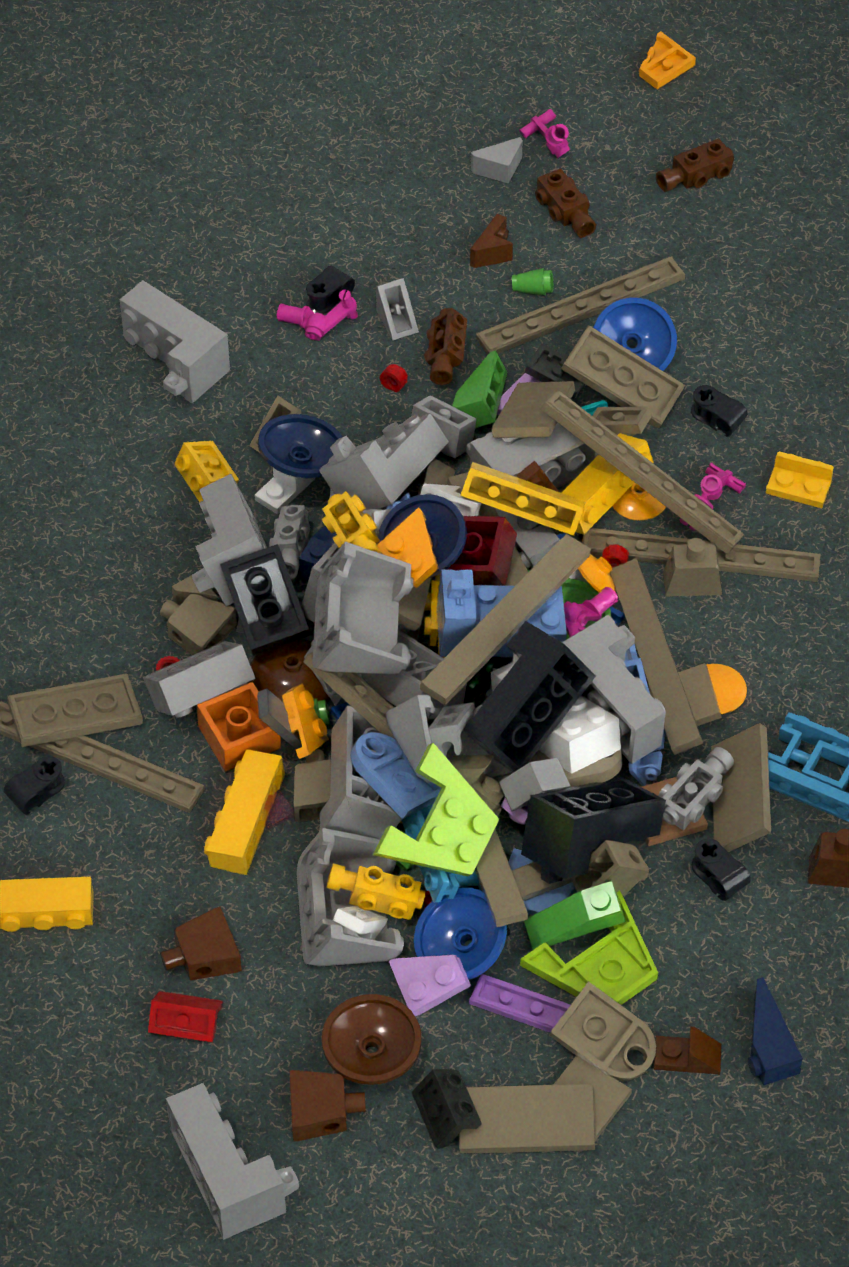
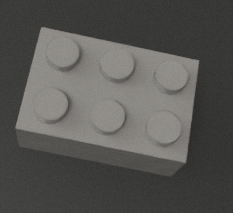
[143,641,256,718]

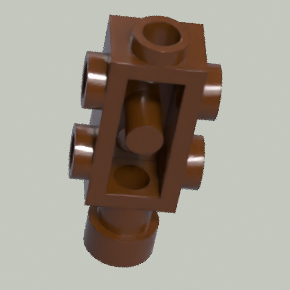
[656,138,734,192]
[535,168,596,238]
[424,308,467,385]

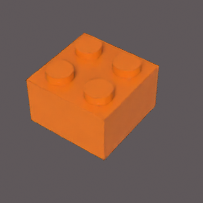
[197,682,281,772]

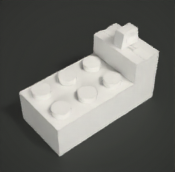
[491,653,621,774]

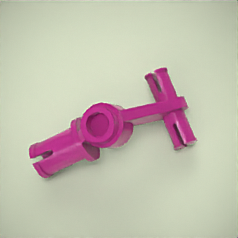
[519,109,571,159]
[277,290,358,341]
[680,463,746,531]
[564,587,618,638]

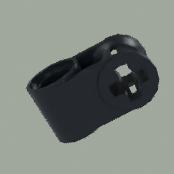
[306,265,355,315]
[691,385,748,437]
[4,756,65,815]
[691,838,751,901]

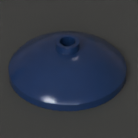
[258,414,342,479]
[378,494,467,578]

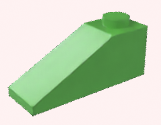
[452,350,508,428]
[524,881,626,950]

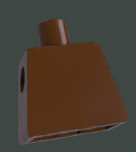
[808,829,849,888]
[160,906,242,980]
[289,1070,366,1142]

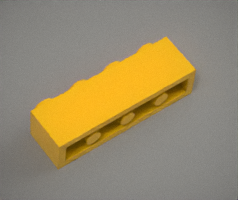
[561,433,654,535]
[460,462,585,536]
[204,749,285,875]
[0,877,94,932]

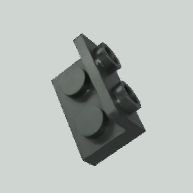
[524,343,586,399]
[412,1069,482,1148]

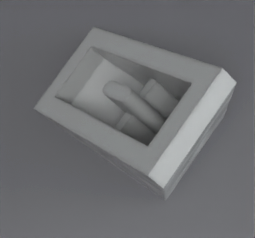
[471,137,523,183]
[376,278,419,340]
[499,758,570,812]

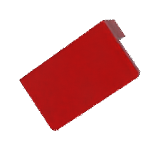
[148,991,223,1042]

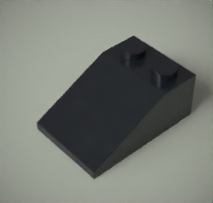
[220,544,310,656]

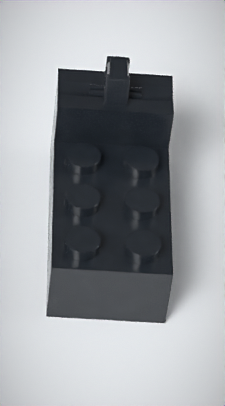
[463,621,596,772]
[521,777,666,884]

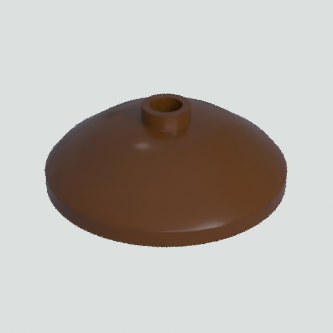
[248,639,331,703]
[322,994,422,1085]

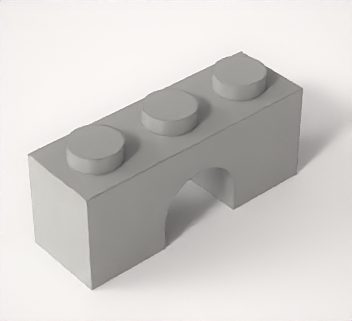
[495,508,560,569]

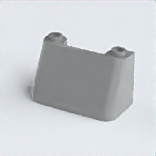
[312,542,413,674]
[386,695,514,785]
[297,828,404,966]

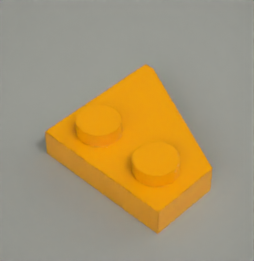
[639,31,696,90]
[377,507,439,589]
[282,683,328,759]

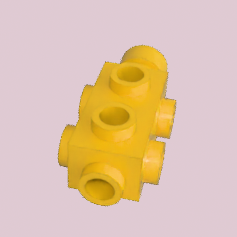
[322,491,381,554]
[326,863,425,920]

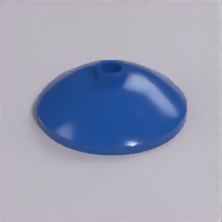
[593,298,677,371]
[414,888,507,980]

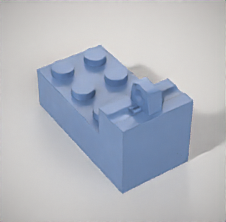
[436,570,567,657]

